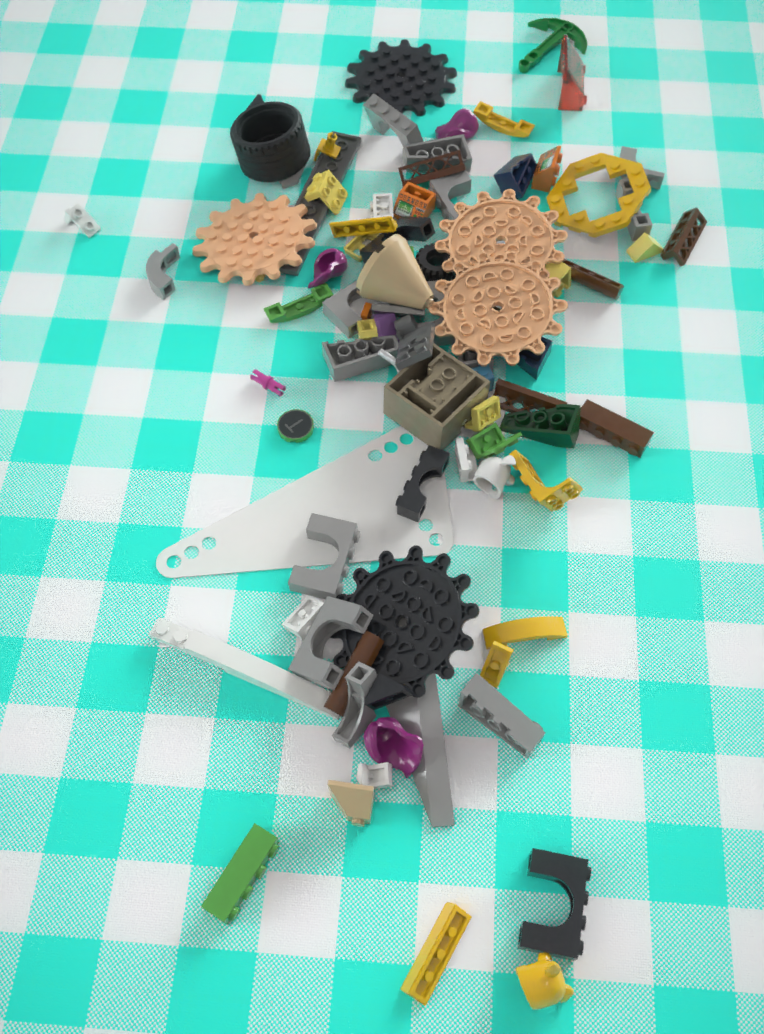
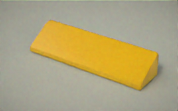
[329,216,398,238]
[400,902,472,1006]

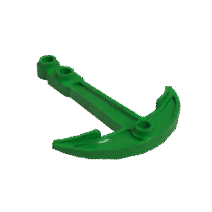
[518,18,587,73]

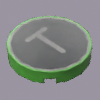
[277,409,314,443]

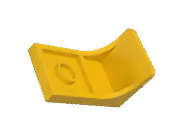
[509,450,583,511]

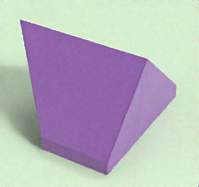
[373,313,399,342]

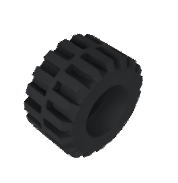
[416,243,456,281]

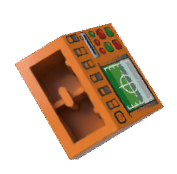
[531,145,563,193]
[393,182,436,219]

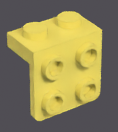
[304,170,348,215]

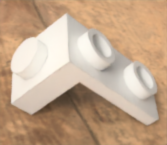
[63,203,101,238]

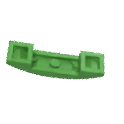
[264,283,333,323]

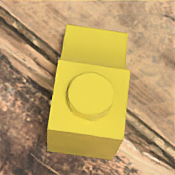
[357,319,378,340]

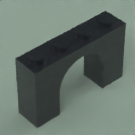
[359,216,435,265]
[517,848,591,961]

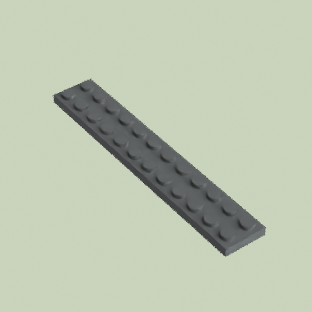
[280,131,361,276]

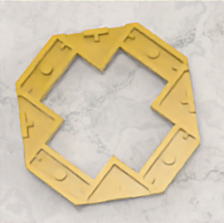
[546,153,651,238]

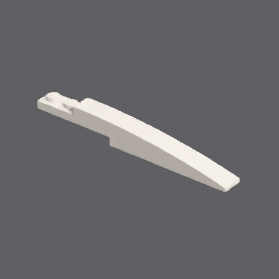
[148,617,340,720]

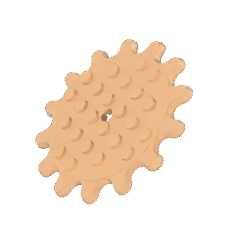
[434,189,568,279]
[192,193,317,286]
[429,251,568,367]

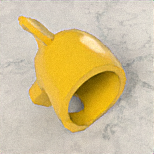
[515,952,574,1010]

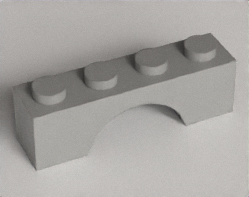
[615,179,652,241]

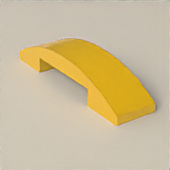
[473,101,535,137]
[482,616,567,650]

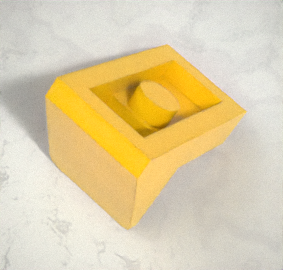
[480,641,514,688]

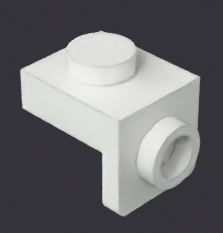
[356,762,393,789]

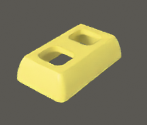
[344,233,379,262]

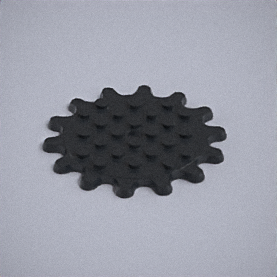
[345,39,457,116]
[330,545,479,698]

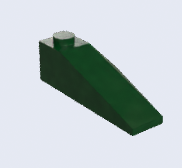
[499,404,581,448]

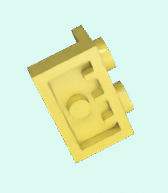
[465,396,501,432]

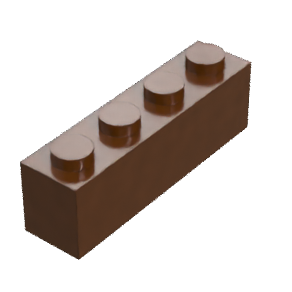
[579,399,654,458]

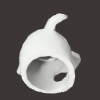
[473,455,516,499]

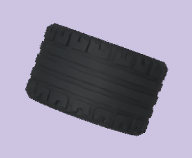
[230,101,311,182]

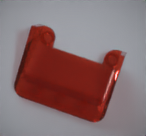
[557,34,587,111]

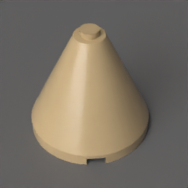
[356,234,434,310]

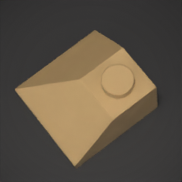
[328,780,374,827]

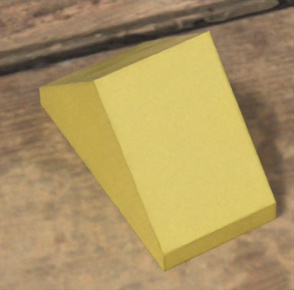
[626,232,663,263]

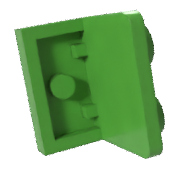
[466,422,522,460]

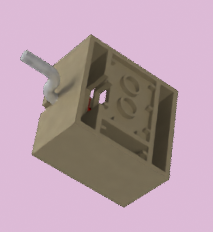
[378,343,490,450]

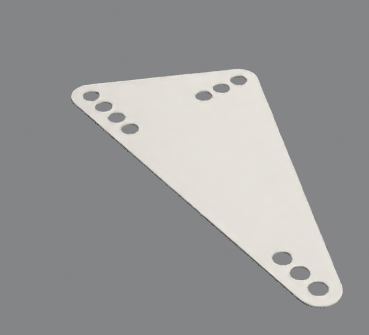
[156,426,454,578]

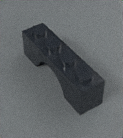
[395,445,450,522]

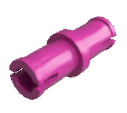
[250,369,286,396]

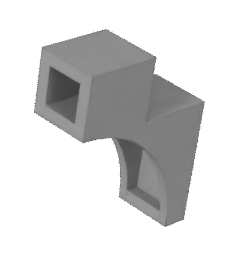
[332,661,377,749]

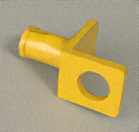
[313,132,341,161]

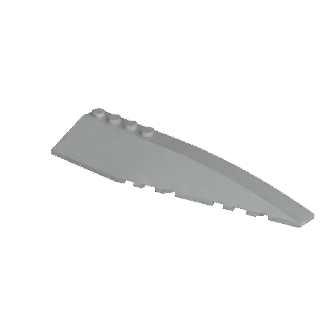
[386,618,455,828]

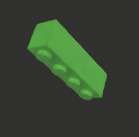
[201,823,280,925]

